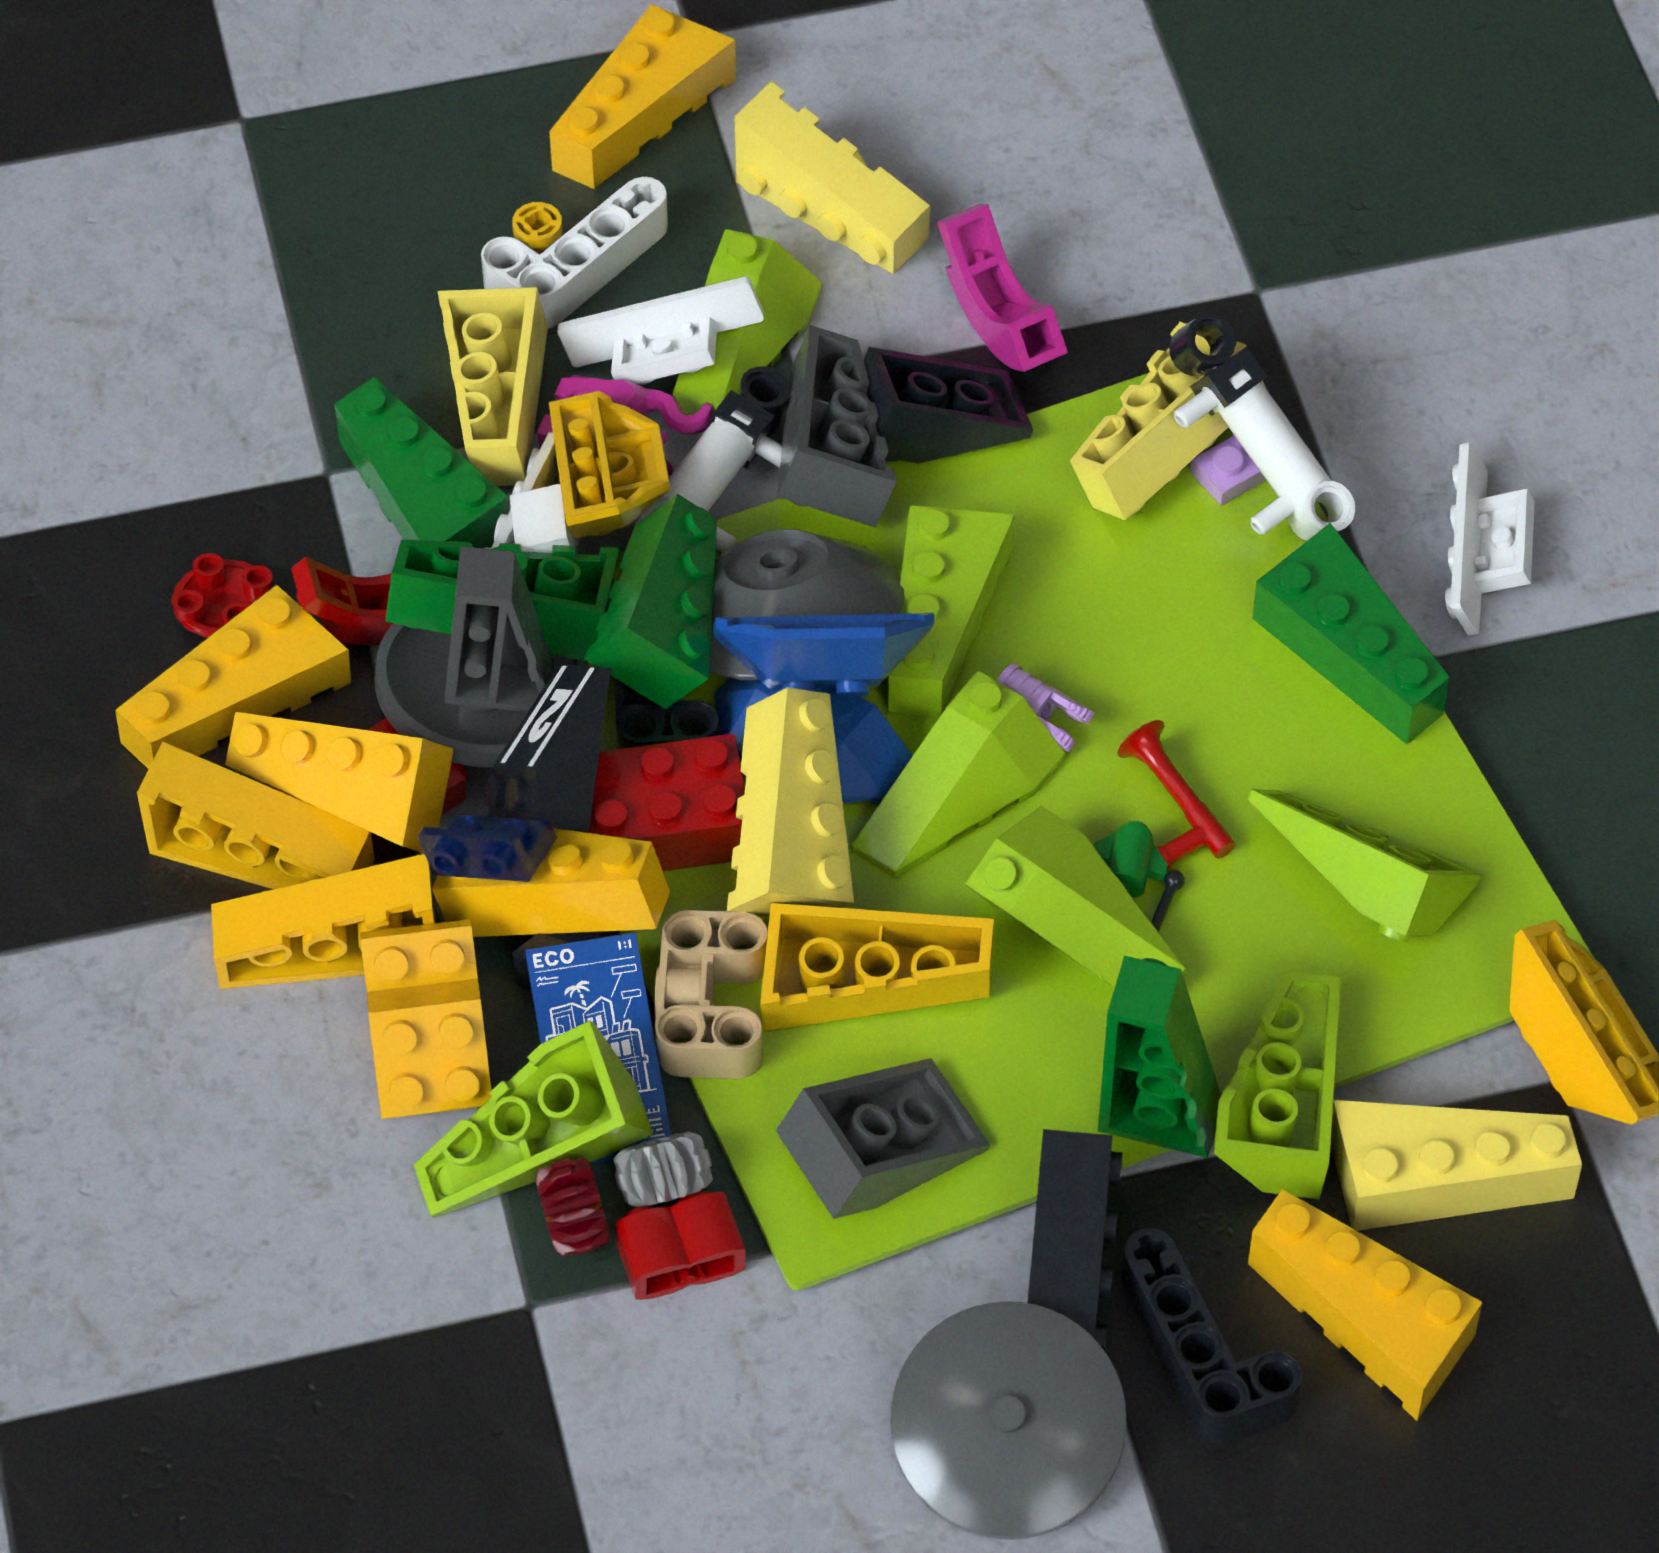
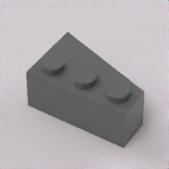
[444,546,555,712]

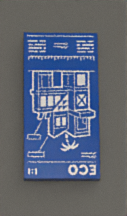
[525,932,671,1164]

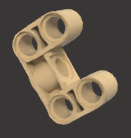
[655,910,768,1079]

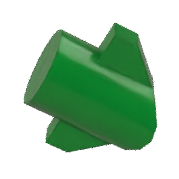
[1094,821,1168,898]

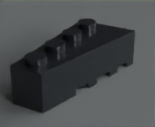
[1027,1129,1123,1351]

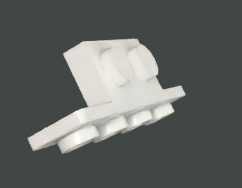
[557,277,764,384]
[1445,442,1535,636]

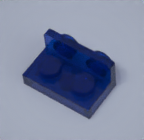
[418,815,557,882]

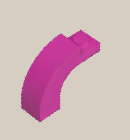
[937,203,1068,372]

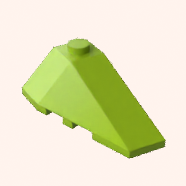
[1214,970,1341,1200]

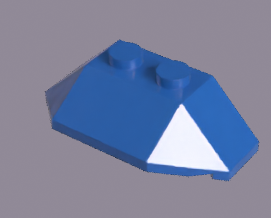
[713,613,934,697]
[714,677,913,804]

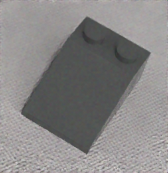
[776,1058,990,1219]

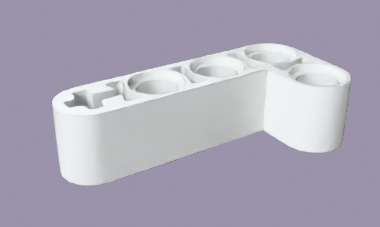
[481,177,668,328]

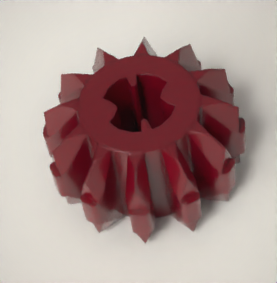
[535,1157,610,1256]

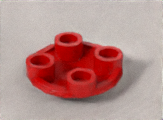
[171,553,274,638]

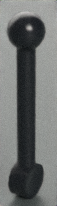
[1151,870,1185,932]

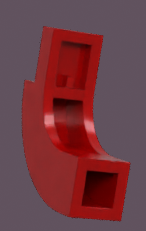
[291,557,393,646]

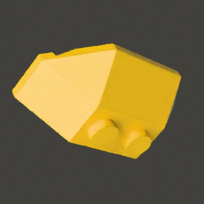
[549,391,671,539]
[1509,920,1659,1125]

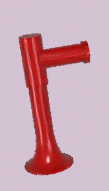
[1117,720,1235,869]

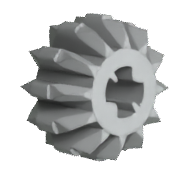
[613,1131,713,1207]

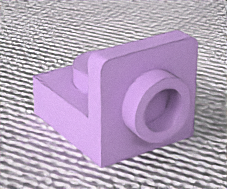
[1190,434,1266,506]

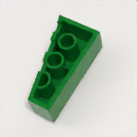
[334,377,509,549]
[584,494,717,709]
[1252,523,1450,744]
[385,540,619,661]
[1098,955,1221,1158]

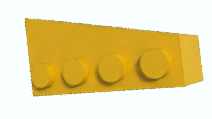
[549,4,737,189]
[115,585,351,769]
[225,712,454,856]
[432,816,670,937]
[211,853,436,989]
[760,903,994,1032]
[1248,1189,1483,1421]

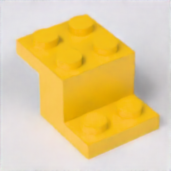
[360,919,492,1119]

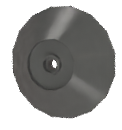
[709,530,904,680]

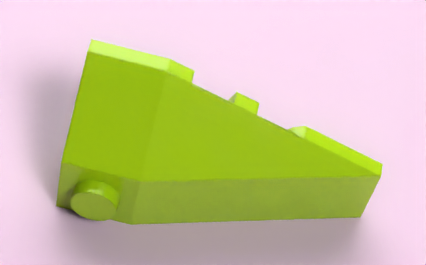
[672,229,822,415]
[851,670,1065,878]
[1248,789,1481,942]
[965,806,1187,988]
[413,1021,653,1218]

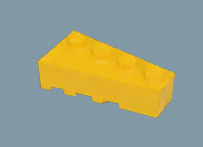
[137,742,375,889]

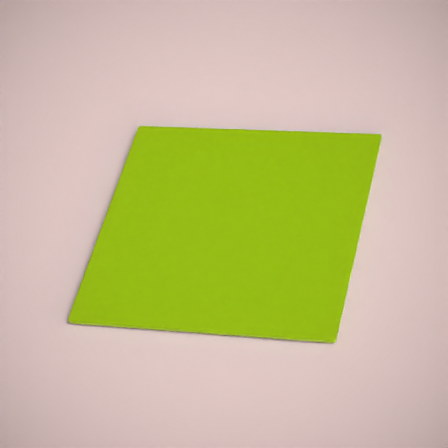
[570,373,1593,1291]

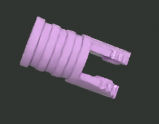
[996,663,1095,752]

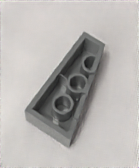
[777,325,897,527]

